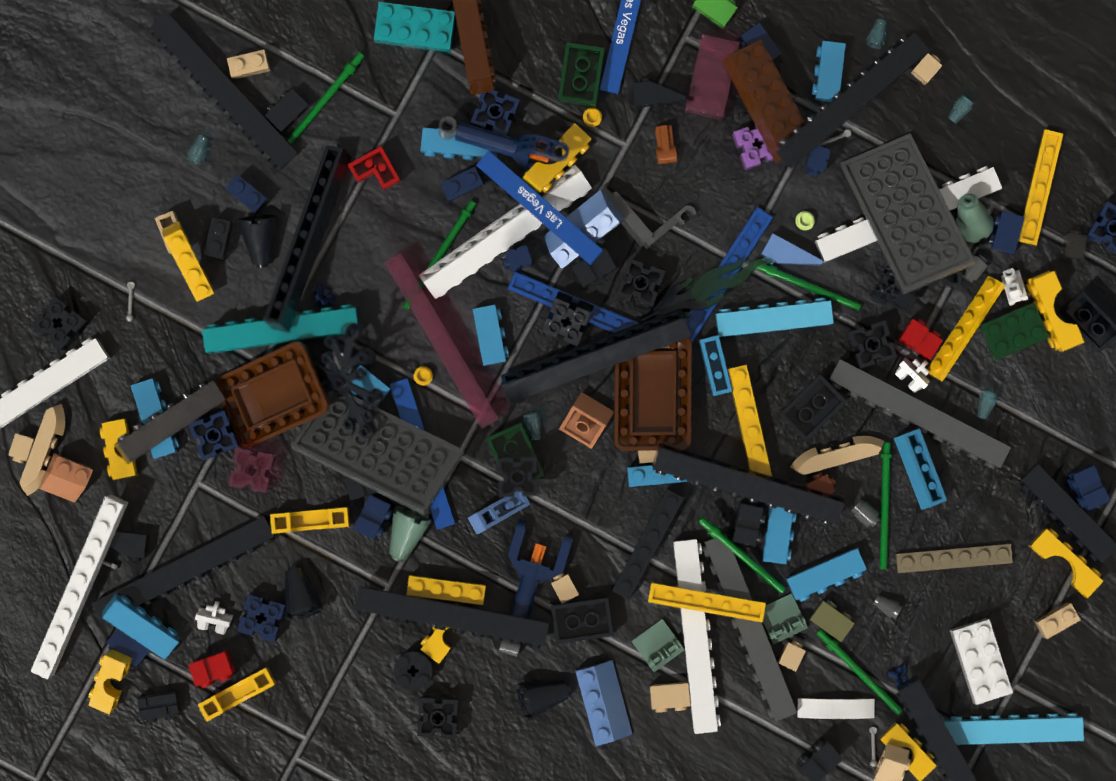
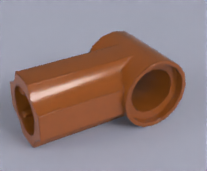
[655,125,677,164]

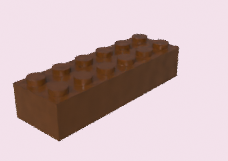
[453,0,496,95]
[722,40,806,163]

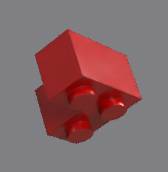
[348,146,401,191]
[896,318,943,360]

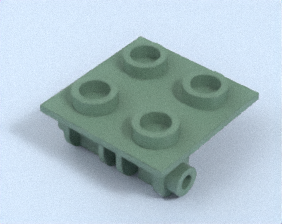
[763,593,808,644]
[631,619,685,672]

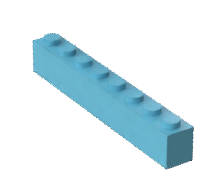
[941,713,1084,745]

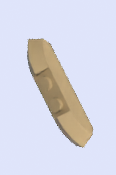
[19,404,65,496]
[790,436,884,475]

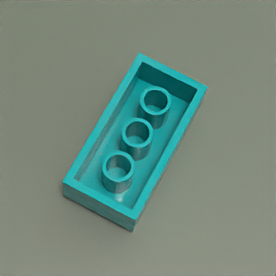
[374,2,456,53]

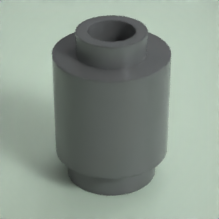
[961,254,988,283]
[851,500,880,527]

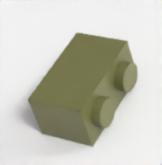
[808,600,855,642]

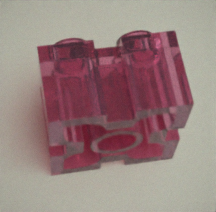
[228,448,275,493]

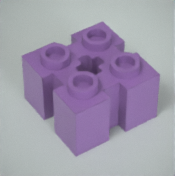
[732,125,774,170]

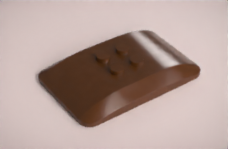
[614,338,692,451]
[216,341,329,448]

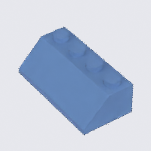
[544,189,625,269]
[575,660,632,746]

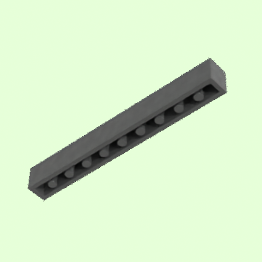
[828,359,1011,469]
[702,533,797,722]

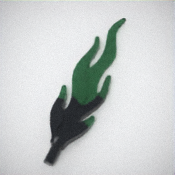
[640,259,773,322]

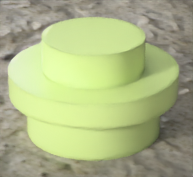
[795,211,815,230]

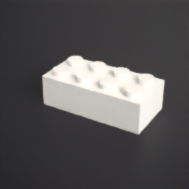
[950,618,1013,705]

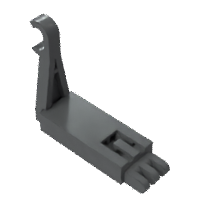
[597,186,696,249]

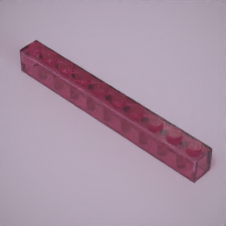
[384,253,499,429]

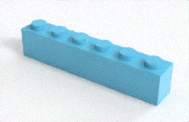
[715,298,834,337]

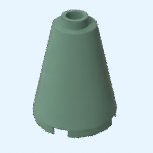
[956,193,994,243]
[389,506,431,562]

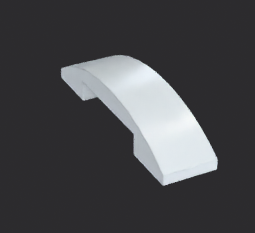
[797,698,875,719]

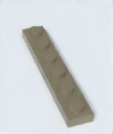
[895,544,1013,573]

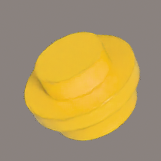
[583,108,602,127]
[414,366,433,386]

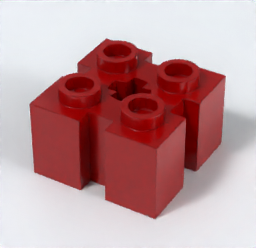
[188,649,236,688]

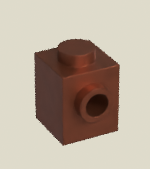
[805,473,837,494]

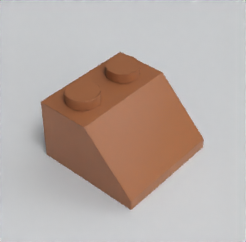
[559,392,614,449]
[39,453,93,503]

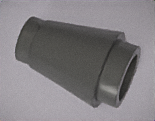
[873,595,903,620]

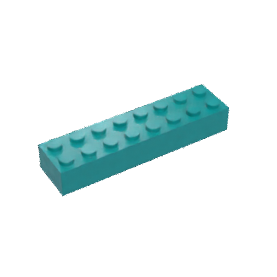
[202,305,360,354]

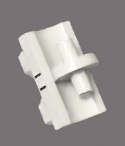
[1001,268,1028,306]
[895,357,930,393]
[195,601,233,635]

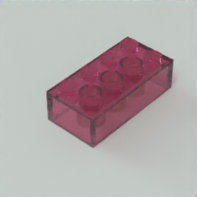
[684,34,740,120]

